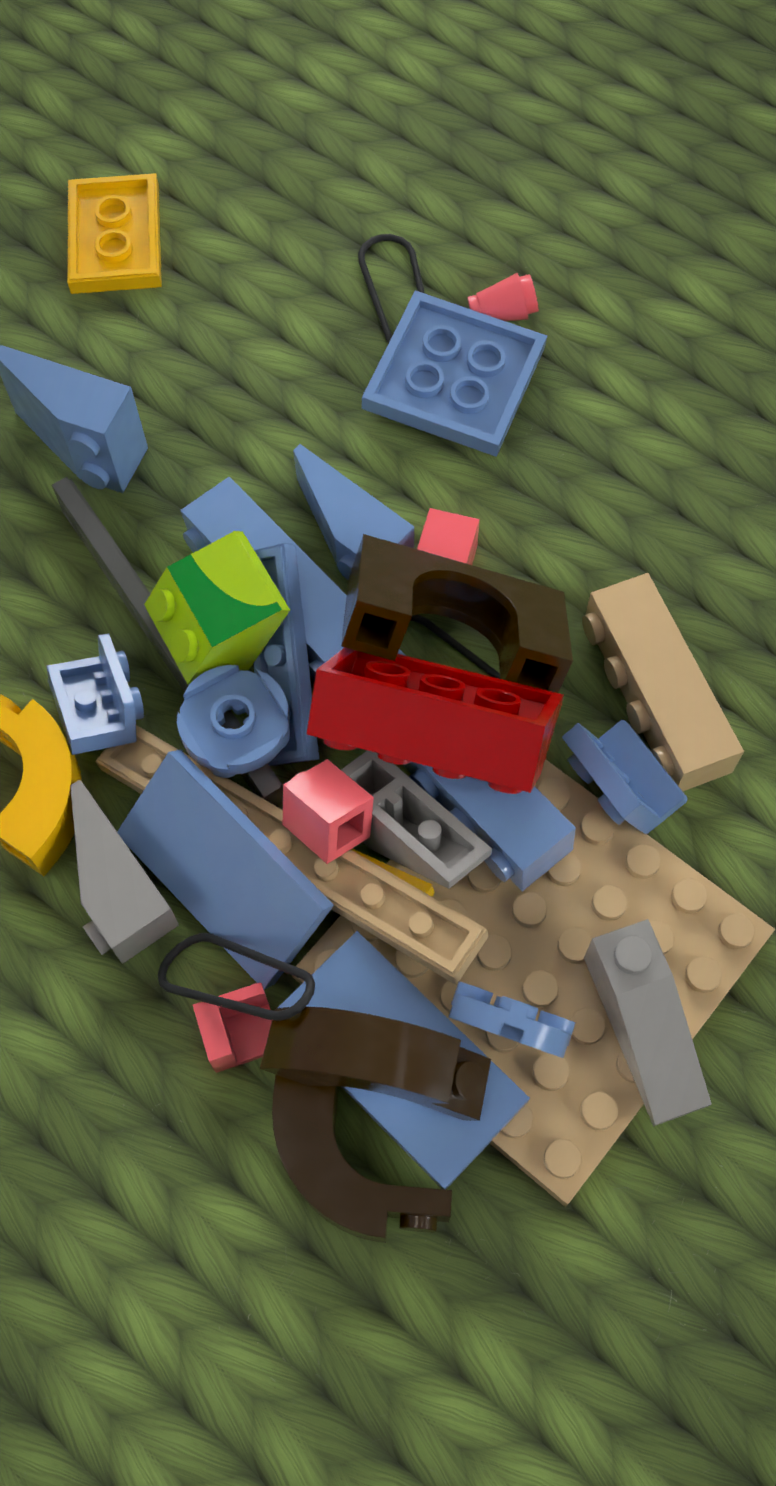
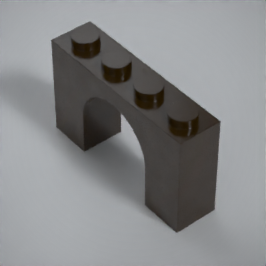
[341,534,573,693]

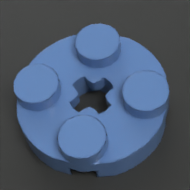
[177,665,290,778]
[449,981,575,1058]

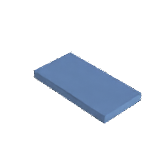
[117,750,334,989]
[278,931,530,1190]

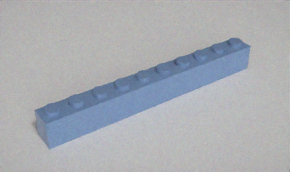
[181,477,576,892]

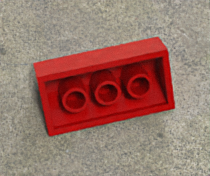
[306,647,564,794]

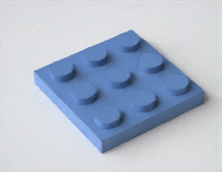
[362,290,547,457]

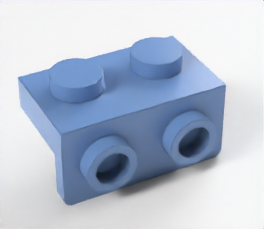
[47,633,144,755]
[562,720,687,834]

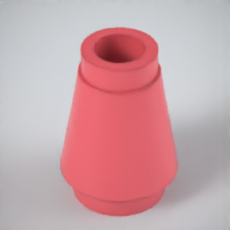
[467,273,539,321]

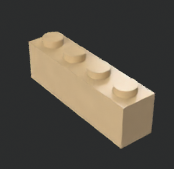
[582,573,744,791]

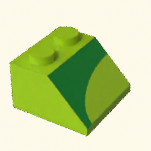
[144,531,290,685]

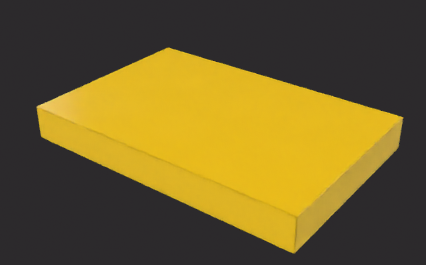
[67,173,162,294]

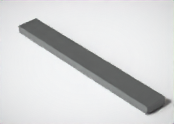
[52,477,283,809]

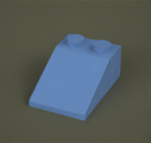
[0,345,148,493]

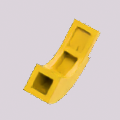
[0,694,83,877]

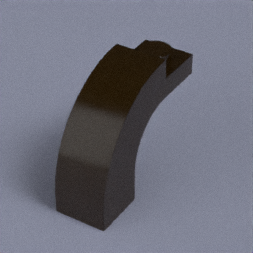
[260,1007,491,1121]
[272,1074,452,1243]

